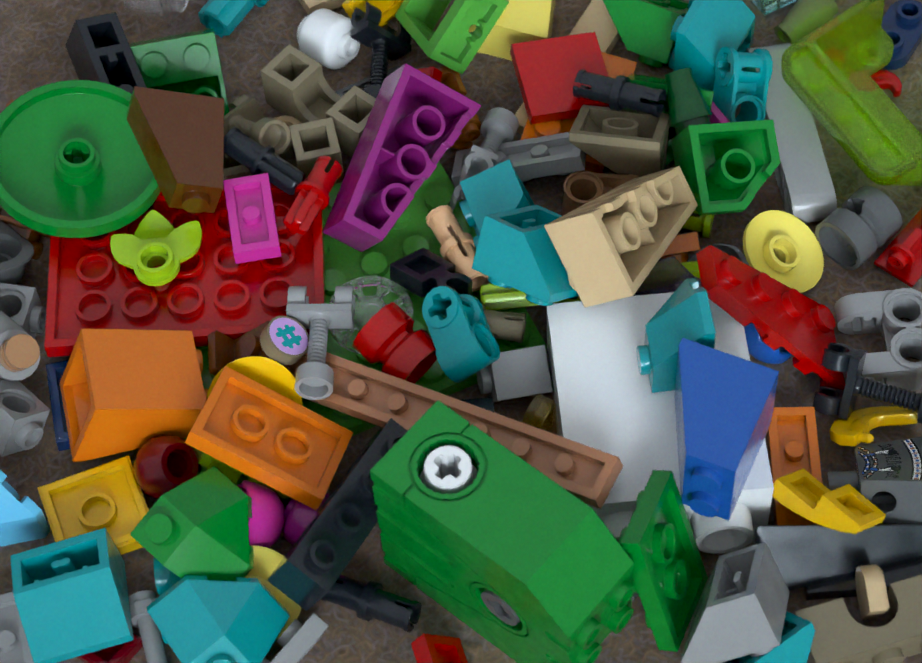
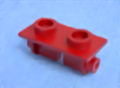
[874,208,922,288]

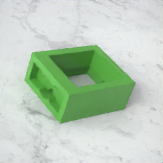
[395,0,509,75]

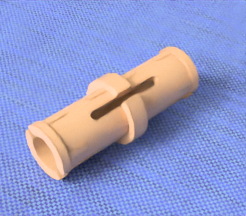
[426,205,489,292]

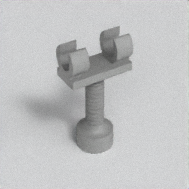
[450,107,519,210]
[286,286,355,400]

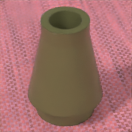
[774,0,838,46]

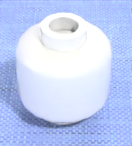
[297,8,360,70]

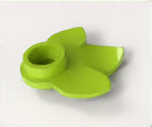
[110,210,202,286]

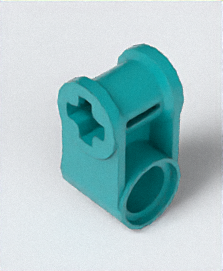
[713,46,773,122]
[422,286,500,383]

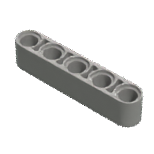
[745,43,837,223]

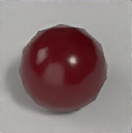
[133,434,201,499]

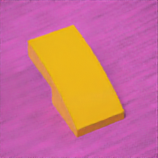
[772,468,886,534]

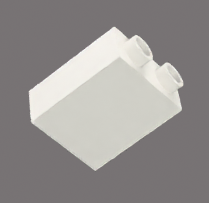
[546,292,774,554]

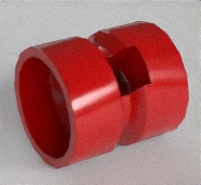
[352,302,437,384]

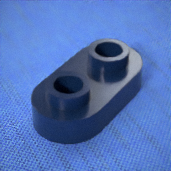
[867,0,922,70]

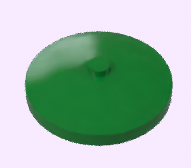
[0,80,161,238]

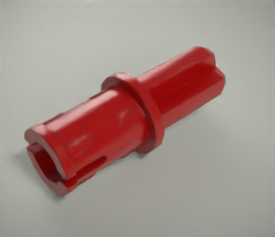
[283,156,343,235]

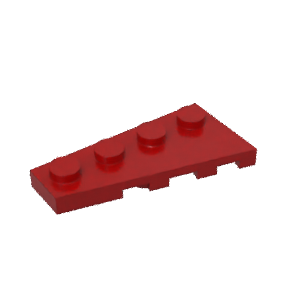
[696,245,845,390]

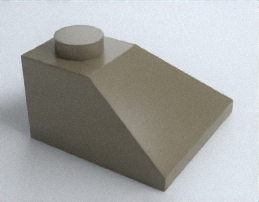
[569,105,669,177]

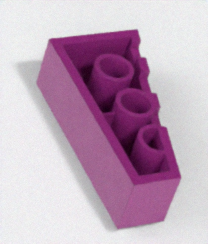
[322,63,482,252]

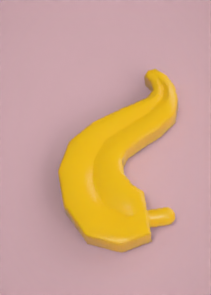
[829,406,918,447]

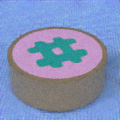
[260,316,309,365]

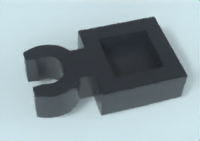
[390,248,472,298]

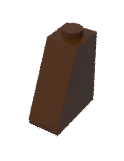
[127,86,224,213]

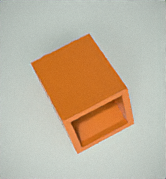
[60,328,209,462]

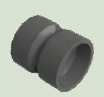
[815,186,903,270]

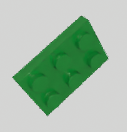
[619,470,708,652]

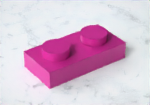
[223,173,281,264]

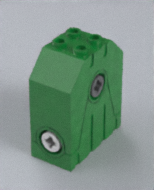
[370,400,635,663]

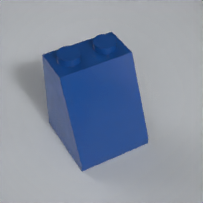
[674,338,779,521]

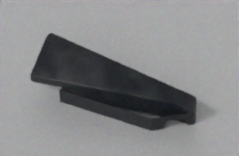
[752,524,922,601]

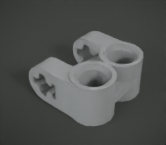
[834,288,922,391]

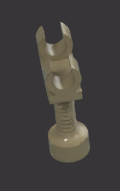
[224,94,291,155]

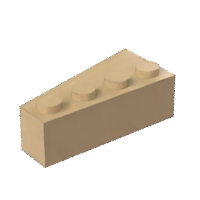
[544,166,698,307]

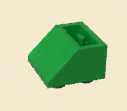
[129,28,230,115]

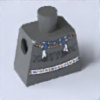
[827,436,922,524]

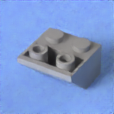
[680,542,790,663]

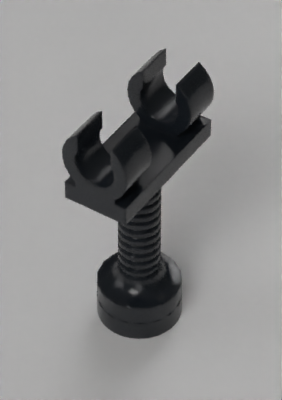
[350,2,412,98]
[812,343,922,424]

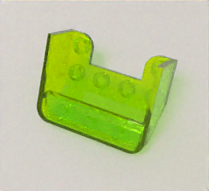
[781,0,922,186]

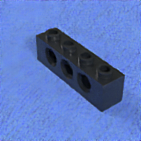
[267,418,407,611]

